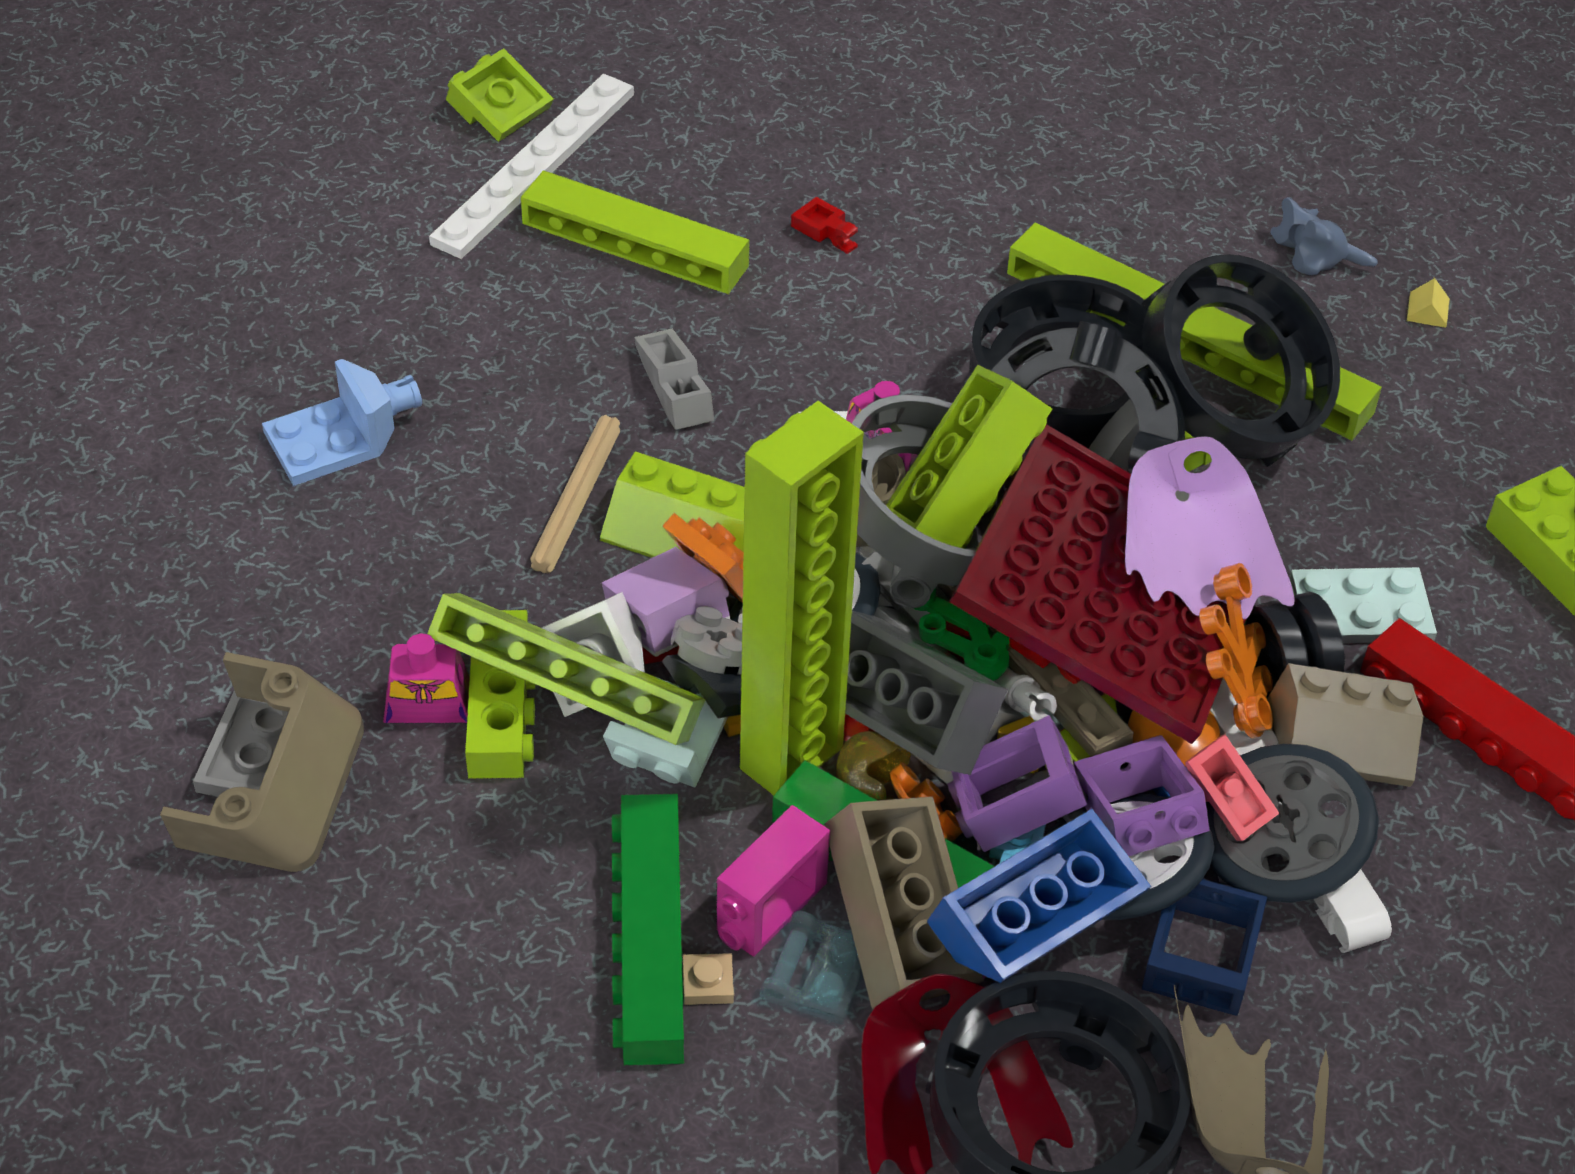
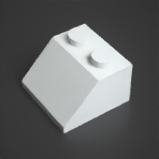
[542,592,645,717]

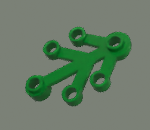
[914,546,1010,681]

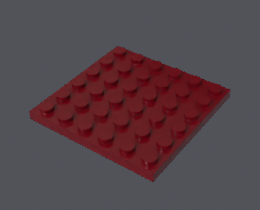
[949,424,1246,744]

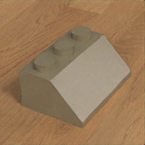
[1267,663,1423,787]

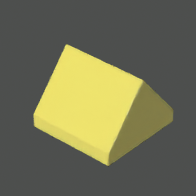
[1407,278,1450,328]

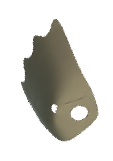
[1174,985,1329,1174]

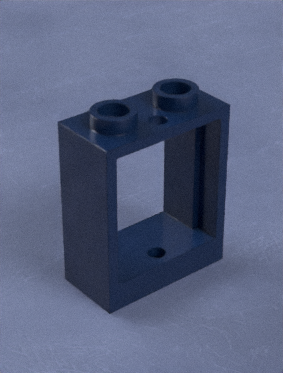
[1142,879,1267,1016]

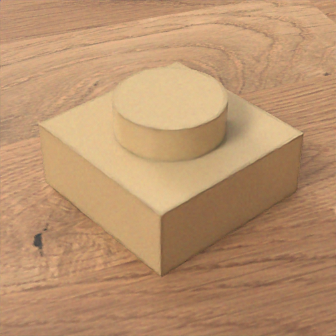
[683,953,734,1005]

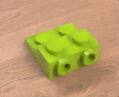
[446,48,554,142]

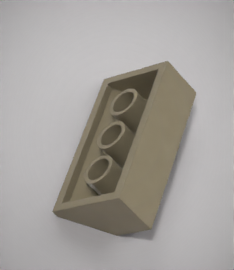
[824,796,984,1009]

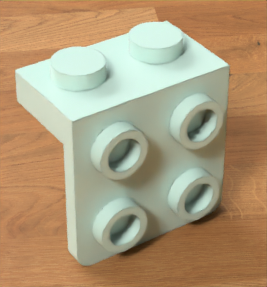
[603,677,728,788]

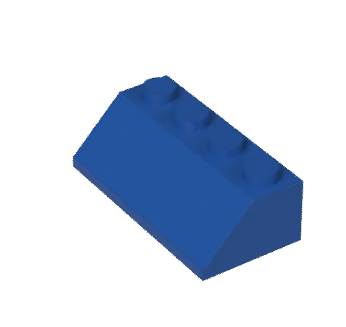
[926,809,1152,983]

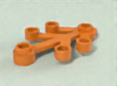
[1199,563,1273,738]

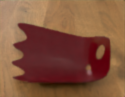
[861,974,1074,1174]

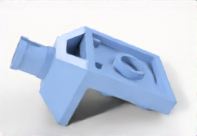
[262,359,422,486]

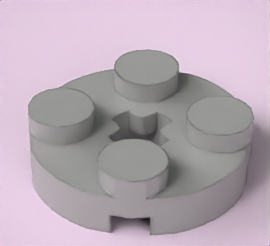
[670,606,742,675]

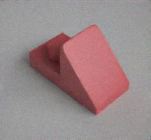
[1185,735,1280,841]

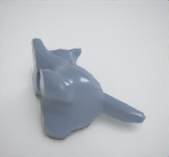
[1270,197,1378,275]

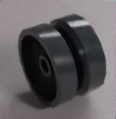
[1246,591,1345,698]

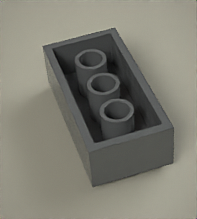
[845,611,1008,775]

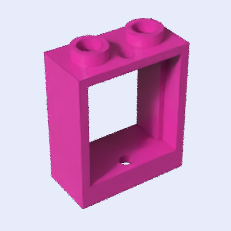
[717,805,830,957]

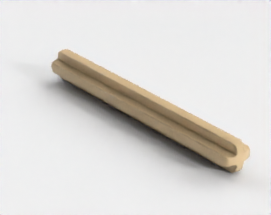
[530,415,620,573]

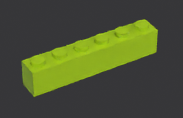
[521,170,749,294]
[427,593,705,745]

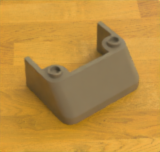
[160,652,364,872]

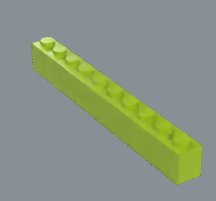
[1007,222,1382,441]

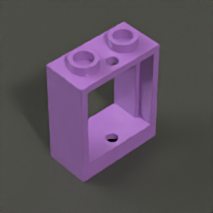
[948,715,1087,852]
[1074,735,1210,856]

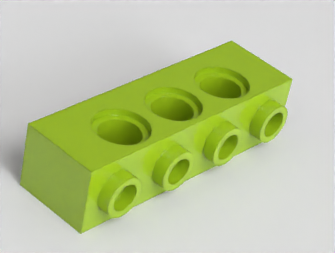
[465,610,536,779]

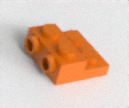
[663,513,744,603]

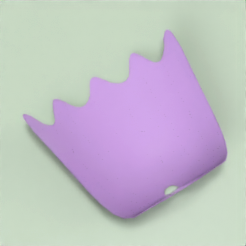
[1125,437,1295,619]

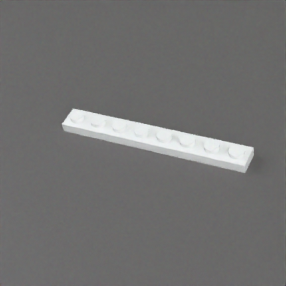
[429,74,634,259]

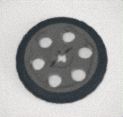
[1206,743,1379,903]

